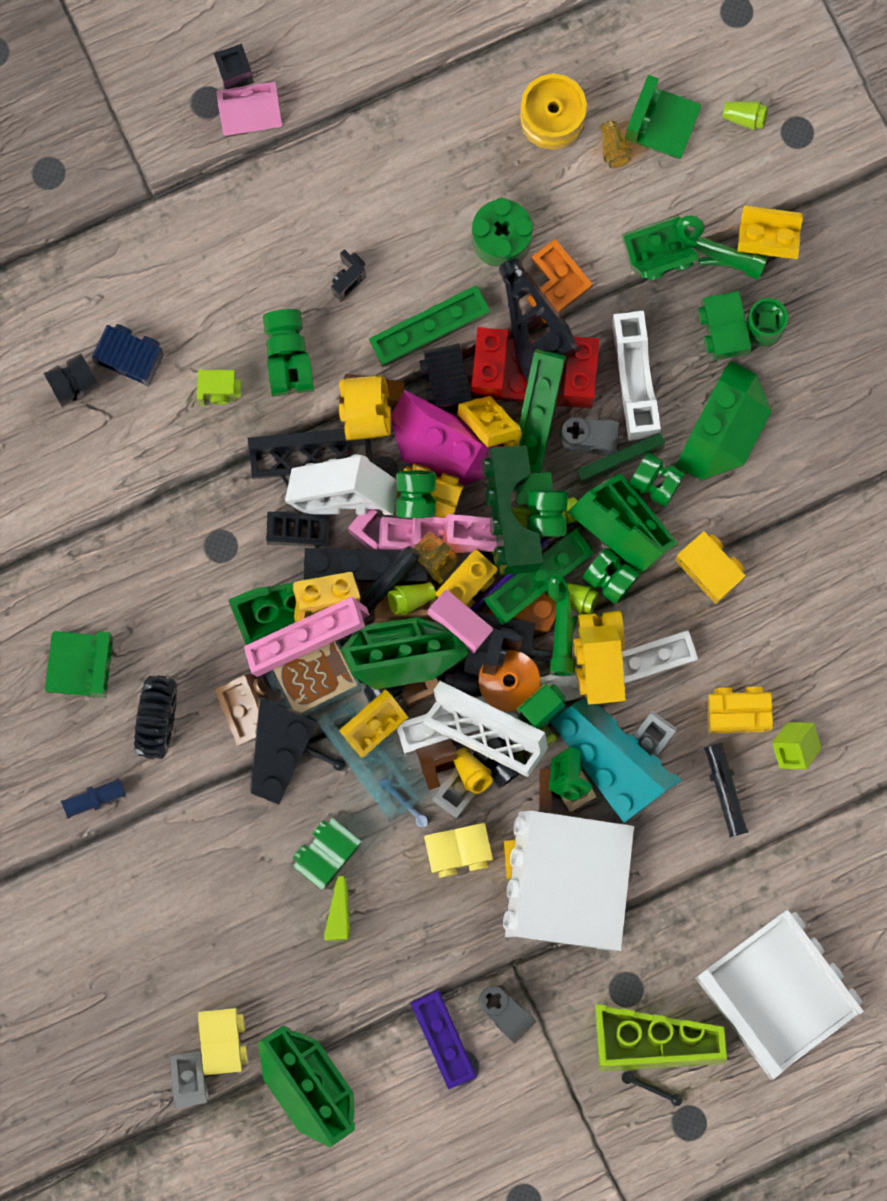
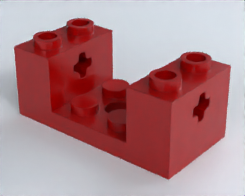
[471,327,600,409]

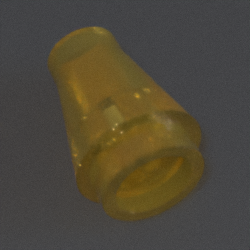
[600,121,632,168]

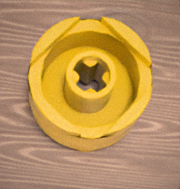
[339,376,391,440]

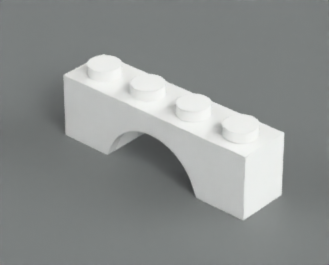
[612,311,661,441]

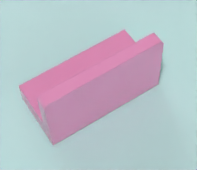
[216,82,282,136]
[427,589,493,653]

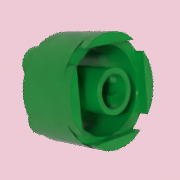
[472,198,533,267]

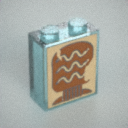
[266,640,362,716]

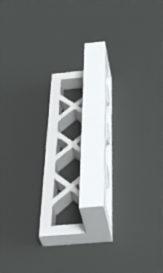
[423,681,548,777]

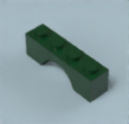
[481,445,543,575]

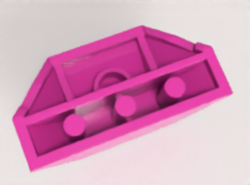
[391,390,505,485]

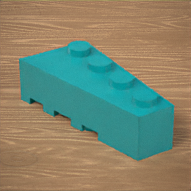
[551,698,682,823]

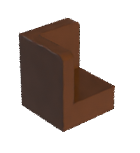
[416,738,458,790]

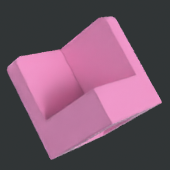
[348,509,381,550]

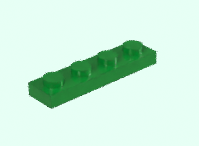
[369,285,490,368]
[519,349,566,473]
[484,528,594,624]

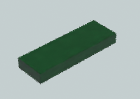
[576,433,665,486]

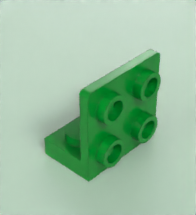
[625,75,701,159]
[45,631,114,699]

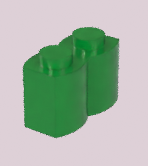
[697,291,751,361]
[516,683,566,731]
[293,818,362,891]

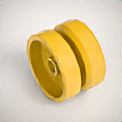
[520,73,587,150]

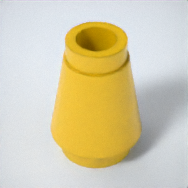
[453,748,493,794]

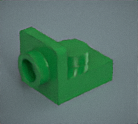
[549,746,592,801]

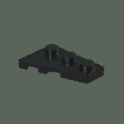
[250,696,317,805]

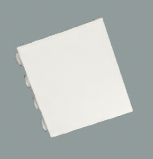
[503,811,634,951]
[695,910,864,1080]

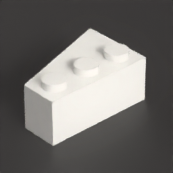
[285,454,398,515]

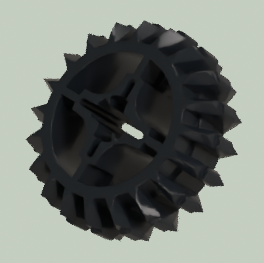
[134,675,178,759]

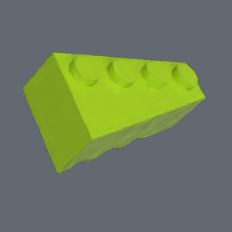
[594,1004,727,1072]

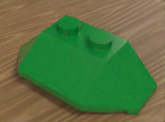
[675,361,772,481]
[341,617,468,690]
[258,1026,355,1148]

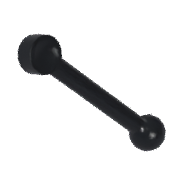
[304,745,345,771]
[621,1071,683,1106]

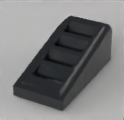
[266,511,330,547]

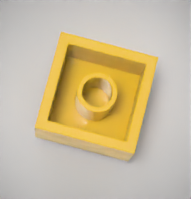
[573,625,626,705]

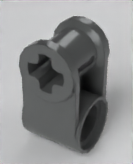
[559,417,620,456]
[479,986,537,1044]

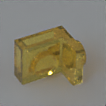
[414,532,460,584]

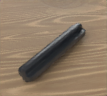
[360,546,419,614]

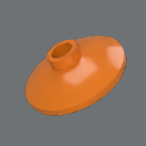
[478,650,540,712]

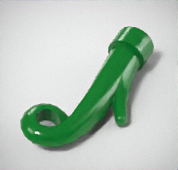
[676,215,767,280]
[547,574,577,676]

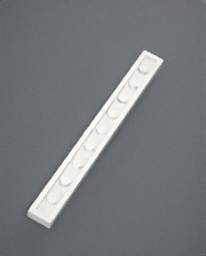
[397,630,698,754]

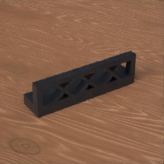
[247,429,373,480]

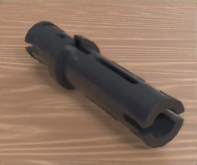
[704,743,748,838]

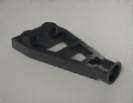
[499,259,579,381]

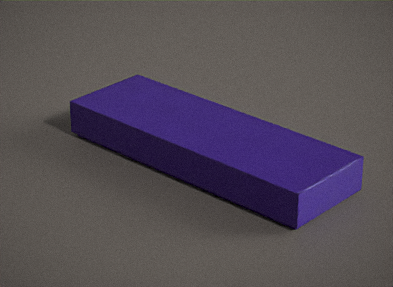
[410,990,477,1090]

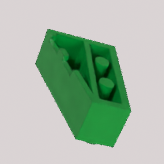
[568,473,679,574]

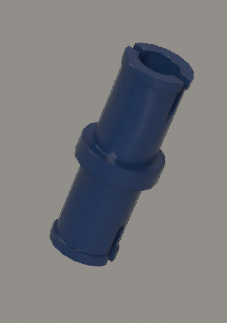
[61,778,126,819]

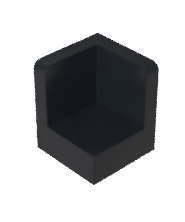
[214,44,254,89]

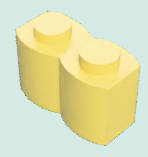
[424,823,493,878]
[198,1008,248,1075]

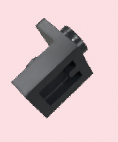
[331,249,366,302]
[482,628,523,675]

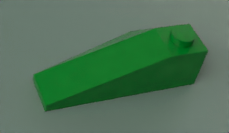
[228,583,296,645]

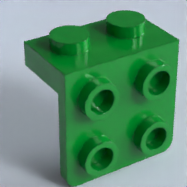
[621,215,700,280]

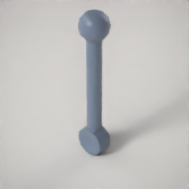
[380,778,429,827]

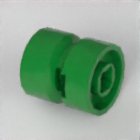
[746,298,788,347]
[262,309,306,360]
[267,352,314,397]
[629,452,685,508]
[396,470,436,518]
[527,490,568,536]
[582,547,640,605]

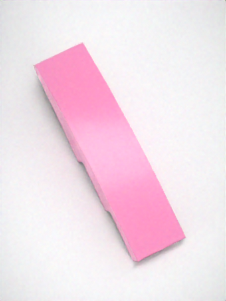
[379,514,497,553]

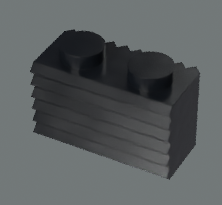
[419,343,472,412]

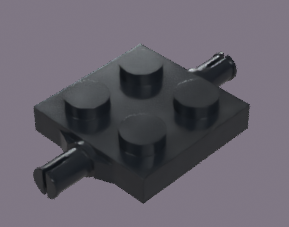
[464,611,552,682]

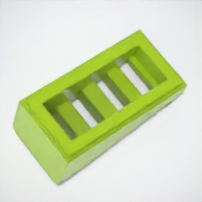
[324,876,351,942]

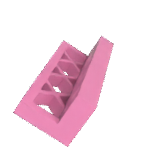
[244,597,370,677]

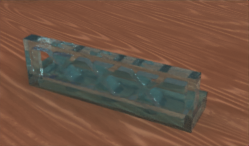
[316,702,420,823]

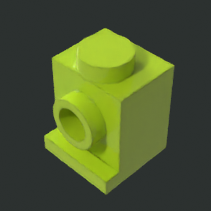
[197,369,242,406]

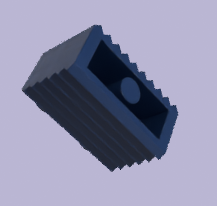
[92,324,164,387]

